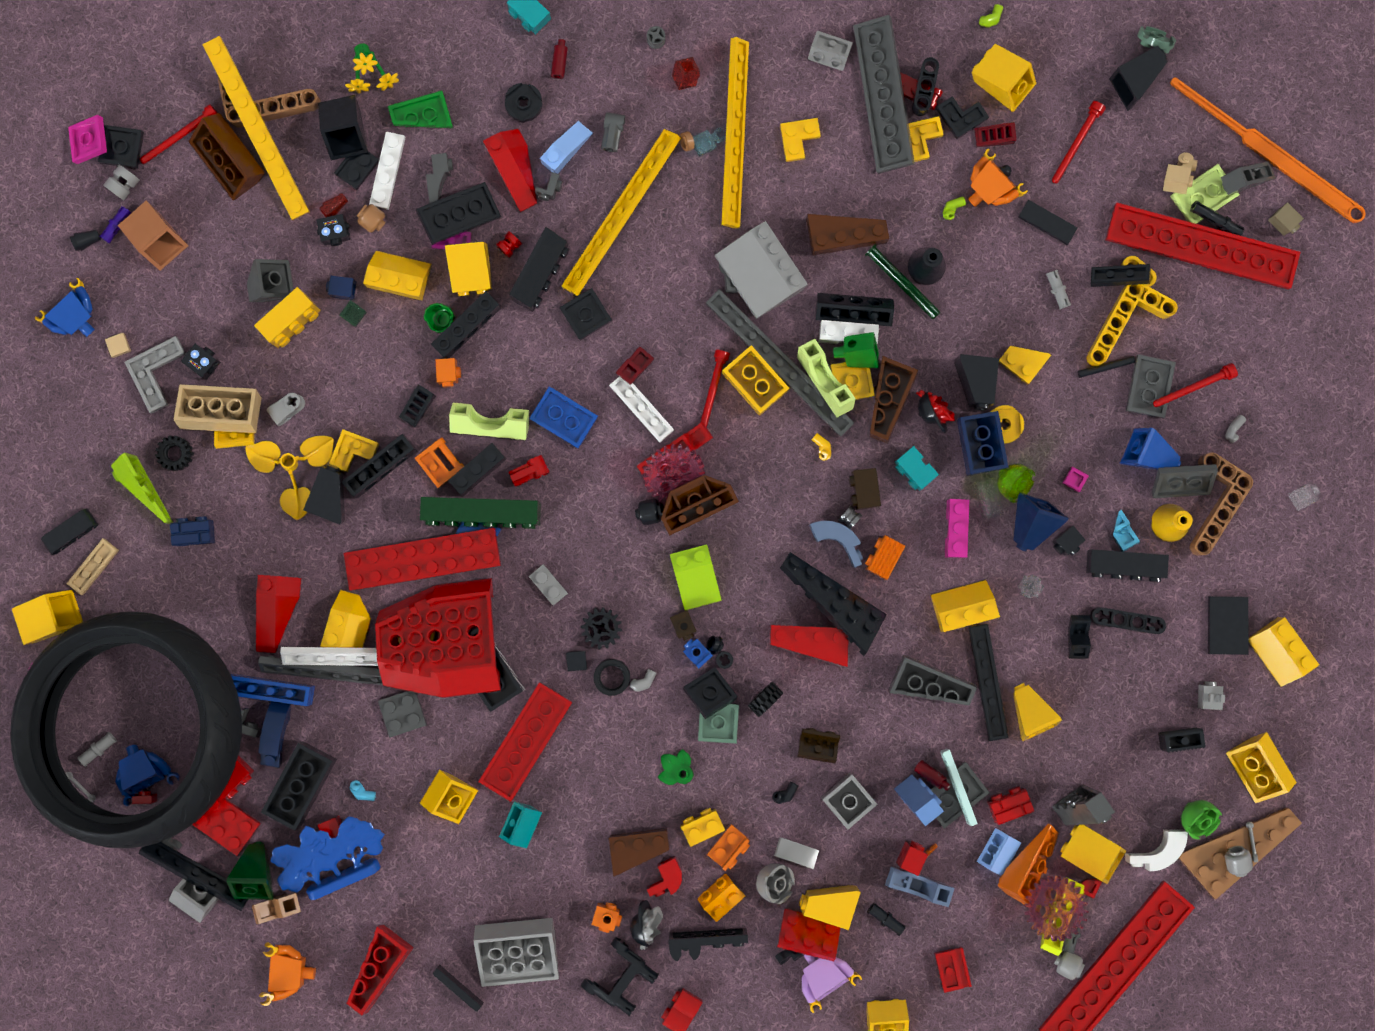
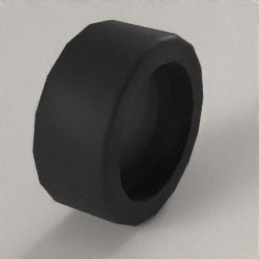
[594,659,630,696]

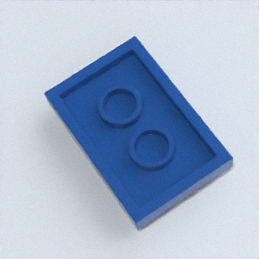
[529,386,598,449]

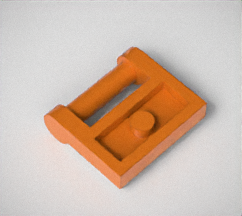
[415,438,464,489]

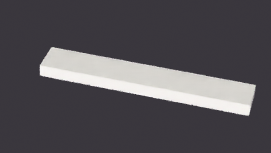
[280,647,378,666]

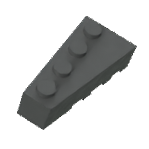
[888,654,977,706]
[1052,784,1115,825]

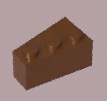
[609,828,670,877]

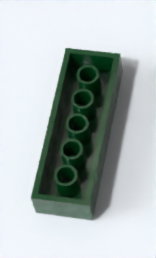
[420,497,541,529]

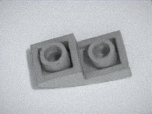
[774,837,819,869]

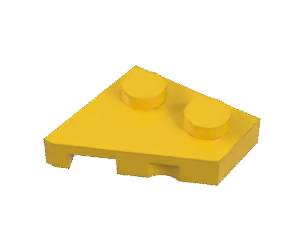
[999,346,1051,385]

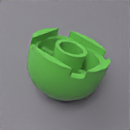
[1181,800,1222,840]

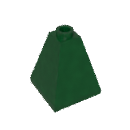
[226,842,274,900]

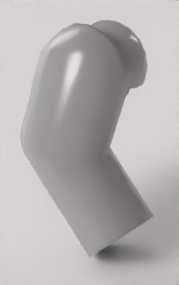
[1225,415,1246,443]
[630,669,656,692]

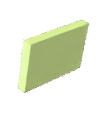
[1170,164,1240,224]

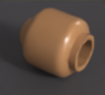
[357,204,386,233]

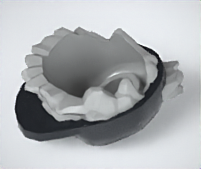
[630,900,663,950]

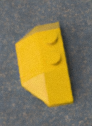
[320,590,371,648]

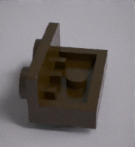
[797,728,840,764]

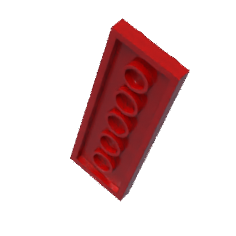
[478,682,573,802]

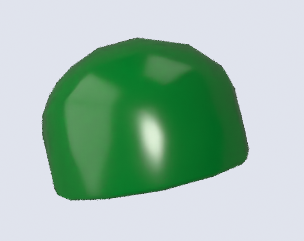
[424,303,455,333]

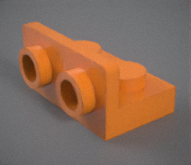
[707,824,750,871]

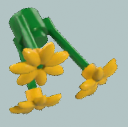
[345,43,399,94]

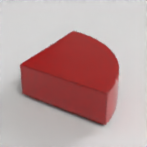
[1080,879,1102,899]

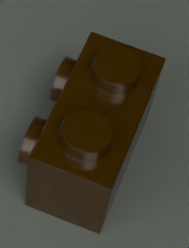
[849,468,881,510]

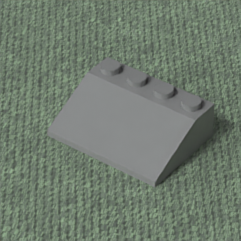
[715,221,808,319]
[473,918,559,987]

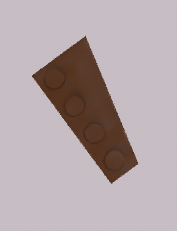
[806,214,889,256]
[870,356,918,444]

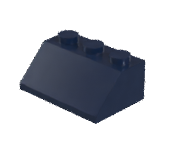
[957,411,1009,476]

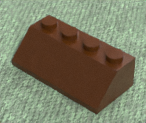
[188,113,265,201]

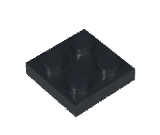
[98,125,144,169]
[560,288,612,341]
[683,667,737,719]

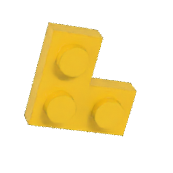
[908,116,944,162]
[780,118,821,162]
[329,429,379,472]

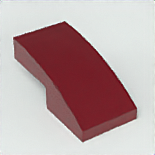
[616,347,654,385]

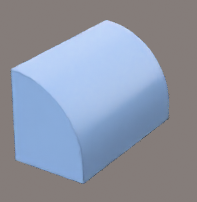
[977,828,1021,876]

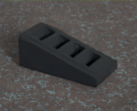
[399,384,436,427]

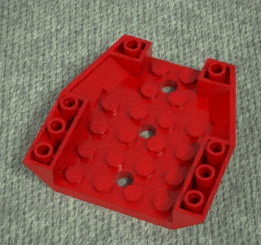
[375,578,501,698]

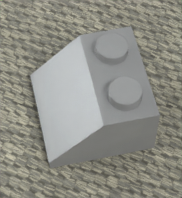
[169,879,219,923]

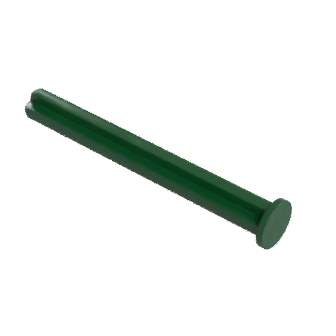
[865,244,940,319]

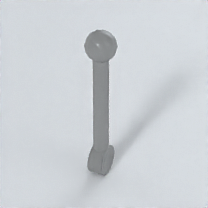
[65,772,96,802]
[1246,821,1258,862]

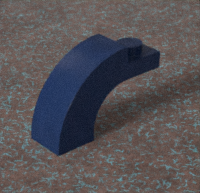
[259,701,291,768]

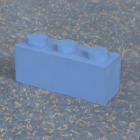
[894,775,944,826]

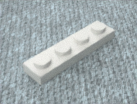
[369,132,406,210]
[609,377,674,443]

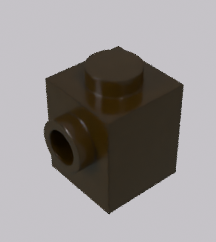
[670,610,697,641]

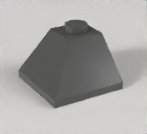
[247,259,293,302]

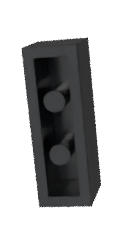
[448,443,506,497]

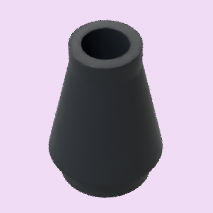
[70,229,101,251]

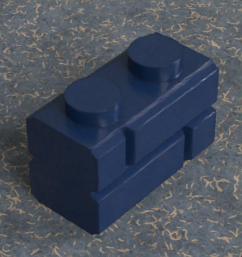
[170,516,215,547]

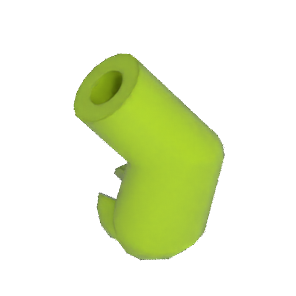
[979,4,1003,28]
[943,196,966,220]

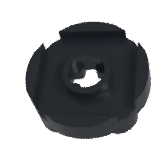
[505,83,543,123]

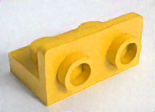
[680,808,725,847]

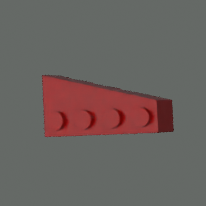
[770,625,848,667]
[346,925,414,1016]

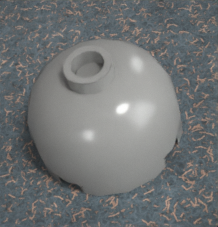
[756,863,795,904]

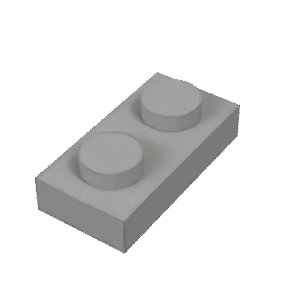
[529,564,568,606]

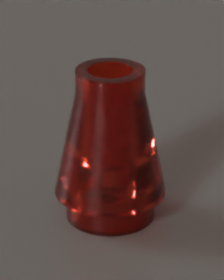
[319,193,348,217]

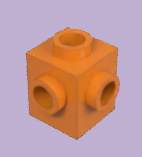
[591,902,622,933]

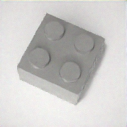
[821,773,878,830]

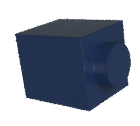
[326,275,357,300]

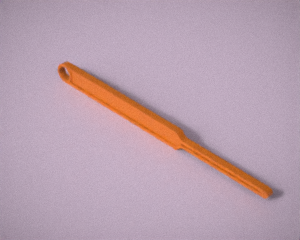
[1170,78,1366,223]

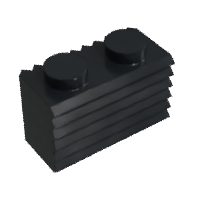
[1158,727,1206,753]

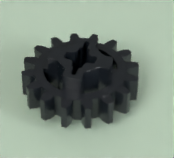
[580,607,622,649]

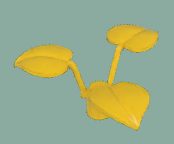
[245,436,334,520]

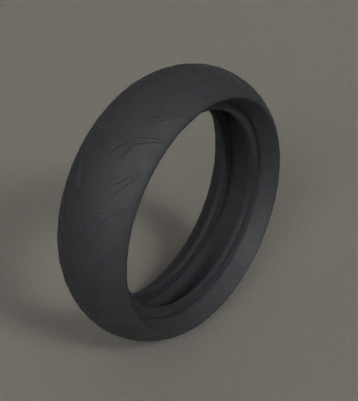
[10,612,242,848]

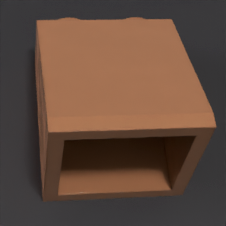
[118,200,188,271]

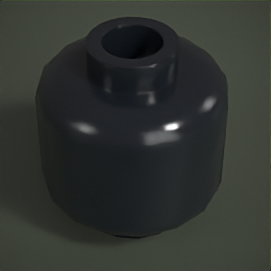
[635,499,664,525]

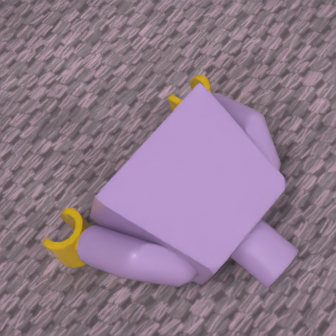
[802,954,862,1013]

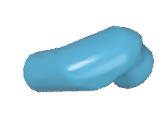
[350,780,376,801]

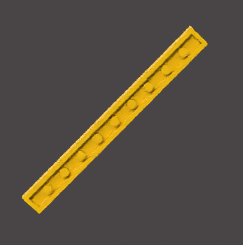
[202,36,310,220]
[722,37,749,228]
[562,129,681,296]

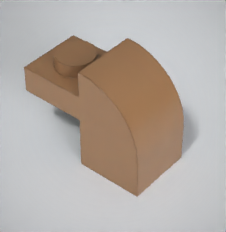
[252,893,301,924]

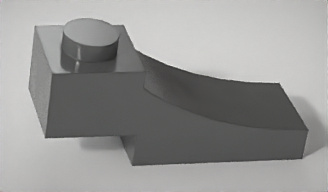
[426,153,454,204]

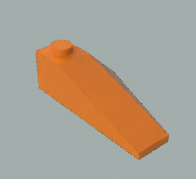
[998,824,1059,908]

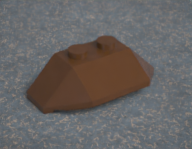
[661,475,739,536]

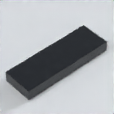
[1018,200,1078,245]
[1090,264,1151,287]
[433,964,484,1012]

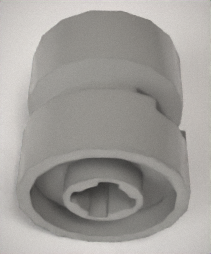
[103,164,140,201]

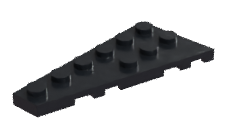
[780,552,887,657]

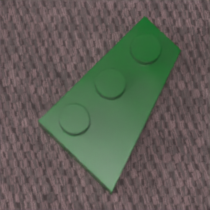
[388,91,453,128]

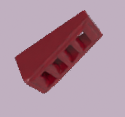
[975,122,1016,148]

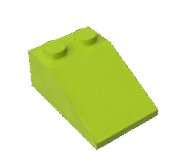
[670,544,722,610]

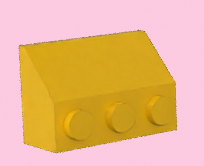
[363,251,431,301]
[931,580,1000,632]
[1249,617,1319,687]
[1226,732,1297,803]

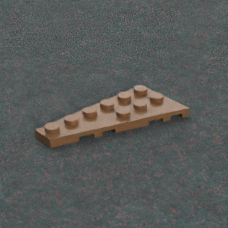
[1179,808,1302,900]

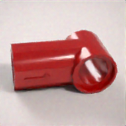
[509,455,550,487]

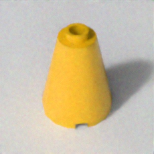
[1151,504,1193,542]

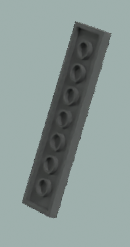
[853,15,915,174]

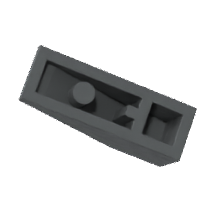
[1221,161,1276,195]

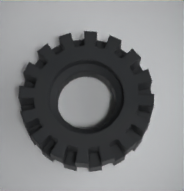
[155,436,194,471]
[748,682,783,717]

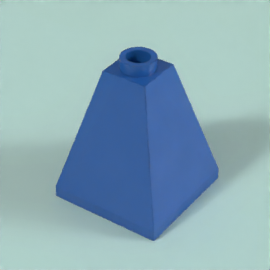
[1120,428,1181,470]

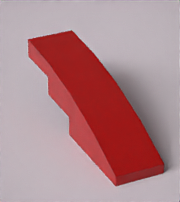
[637,422,713,482]

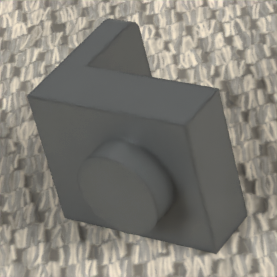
[535,172,563,201]

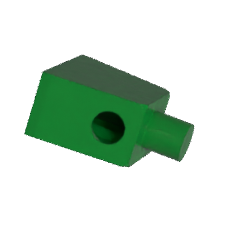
[833,332,879,368]

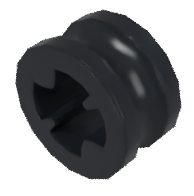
[716,651,733,669]

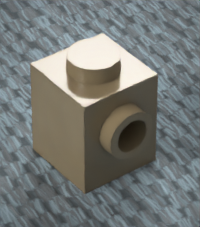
[1268,202,1304,236]

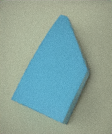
[1112,510,1140,552]

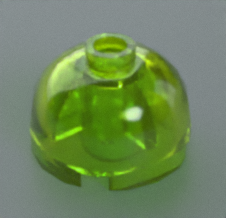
[997,463,1035,503]

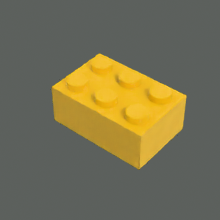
[254,287,321,348]
[722,345,789,416]

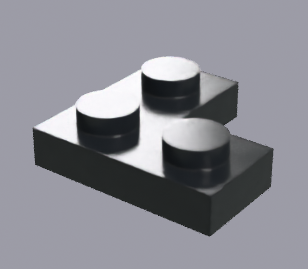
[936,96,989,139]

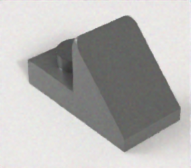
[241,708,262,738]

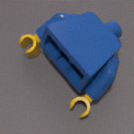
[35,278,95,337]

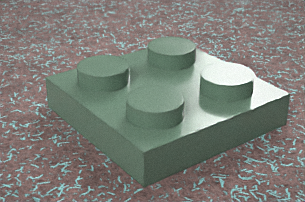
[698,704,739,744]

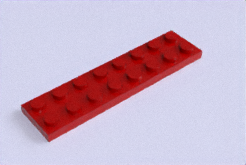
[344,528,501,591]

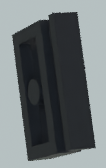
[334,151,379,190]

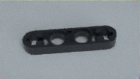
[1090,607,1166,634]

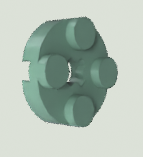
[1137,26,1176,53]

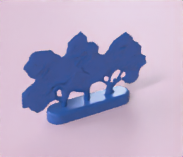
[270,816,385,900]

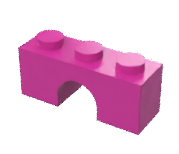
[945,499,969,558]

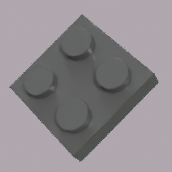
[378,691,427,738]

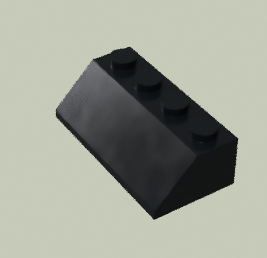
[509,227,569,312]

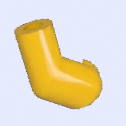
[812,433,831,461]

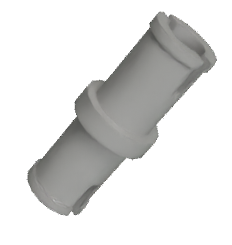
[1046,270,1071,309]
[77,732,117,767]

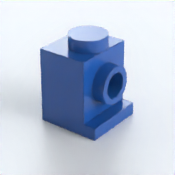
[683,638,713,669]

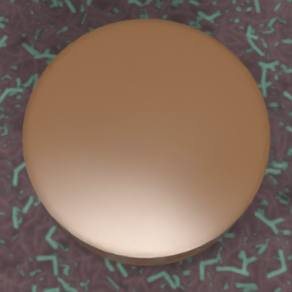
[680,131,694,152]

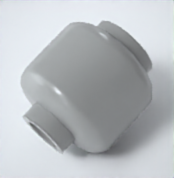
[1224,846,1253,877]
[1054,952,1085,980]

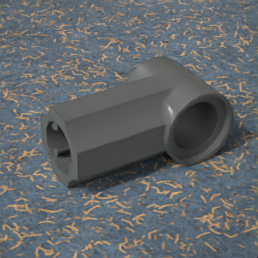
[601,112,625,152]

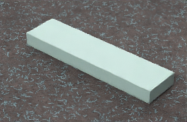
[940,748,978,826]

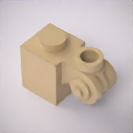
[1163,153,1198,194]

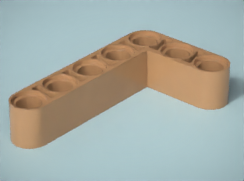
[218,76,321,128]
[1190,453,1253,556]

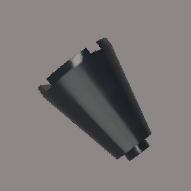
[908,247,946,285]

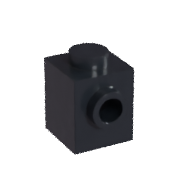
[1052,526,1086,556]

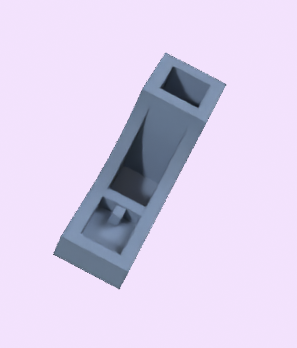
[809,521,863,568]
[885,867,955,907]

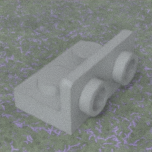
[808,31,853,71]

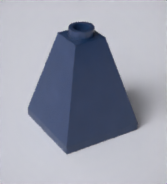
[1013,493,1069,551]

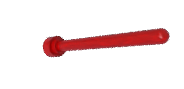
[1052,101,1106,184]
[140,104,218,164]
[700,349,730,428]
[1153,363,1238,407]

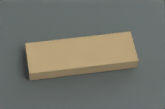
[66,538,119,595]

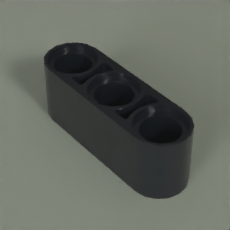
[912,57,939,116]
[41,508,99,555]

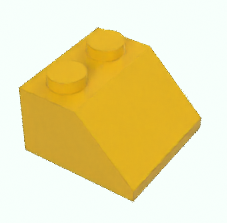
[420,770,478,824]
[866,999,909,1031]

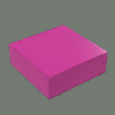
[1062,466,1089,493]

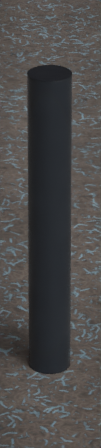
[1078,356,1135,378]

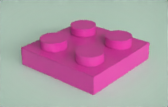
[68,115,107,164]

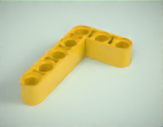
[1087,284,1178,366]

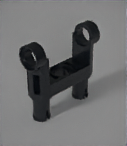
[581,937,659,1016]

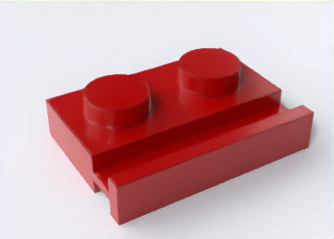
[934,946,972,993]

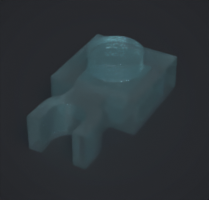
[693,128,726,157]

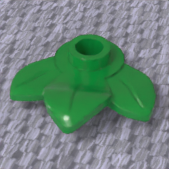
[658,749,694,785]

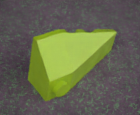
[111,453,173,524]

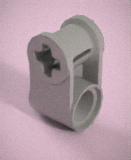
[266,393,305,426]

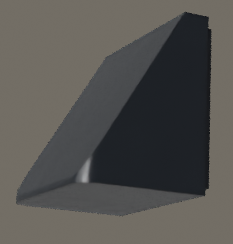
[566,651,587,671]

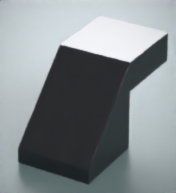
[1068,615,1091,659]

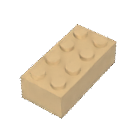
[174,385,261,433]

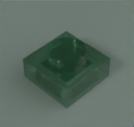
[339,300,367,327]

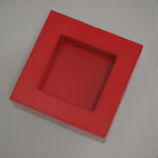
[132,791,157,804]

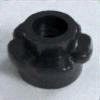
[706,636,724,654]

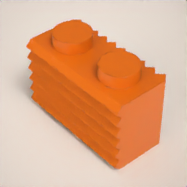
[865,535,905,580]

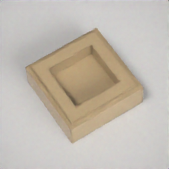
[105,333,131,358]

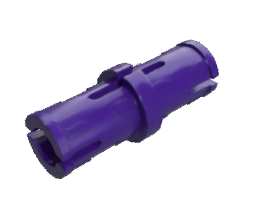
[99,206,131,244]

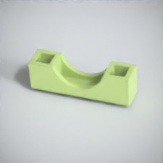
[797,339,856,417]
[449,403,529,440]

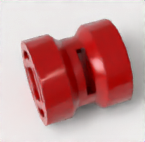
[496,231,522,258]

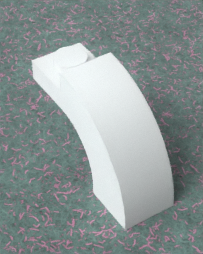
[1125,829,1188,871]

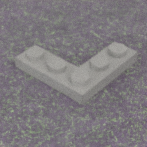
[124,336,186,413]

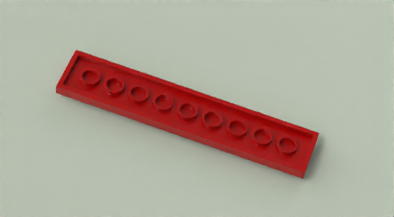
[1105,203,1301,290]
[1039,881,1195,1031]

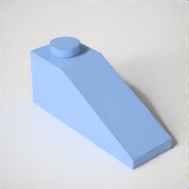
[540,121,593,174]

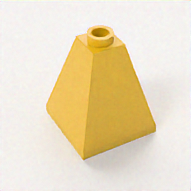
[1013,683,1062,741]

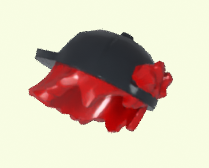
[916,390,955,433]

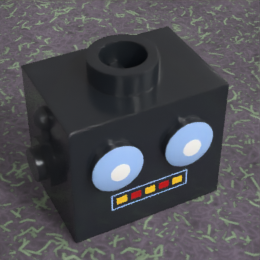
[316,214,350,246]
[181,343,221,380]

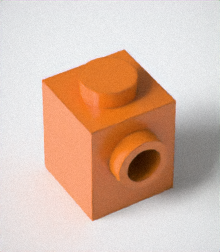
[435,358,461,387]

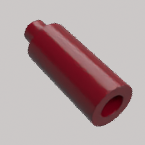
[551,39,568,79]
[914,760,951,791]

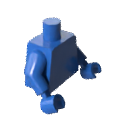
[115,745,180,806]

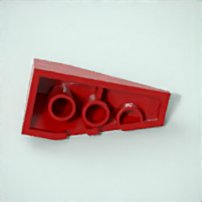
[483,129,537,212]
[256,575,301,653]

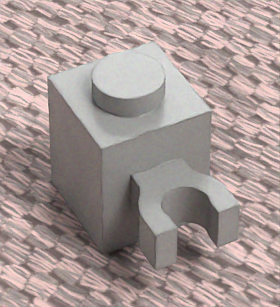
[1198,681,1225,710]

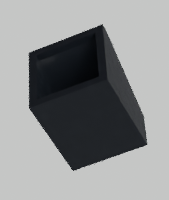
[1109,46,1168,111]
[318,95,368,161]
[954,354,999,412]
[303,464,345,525]

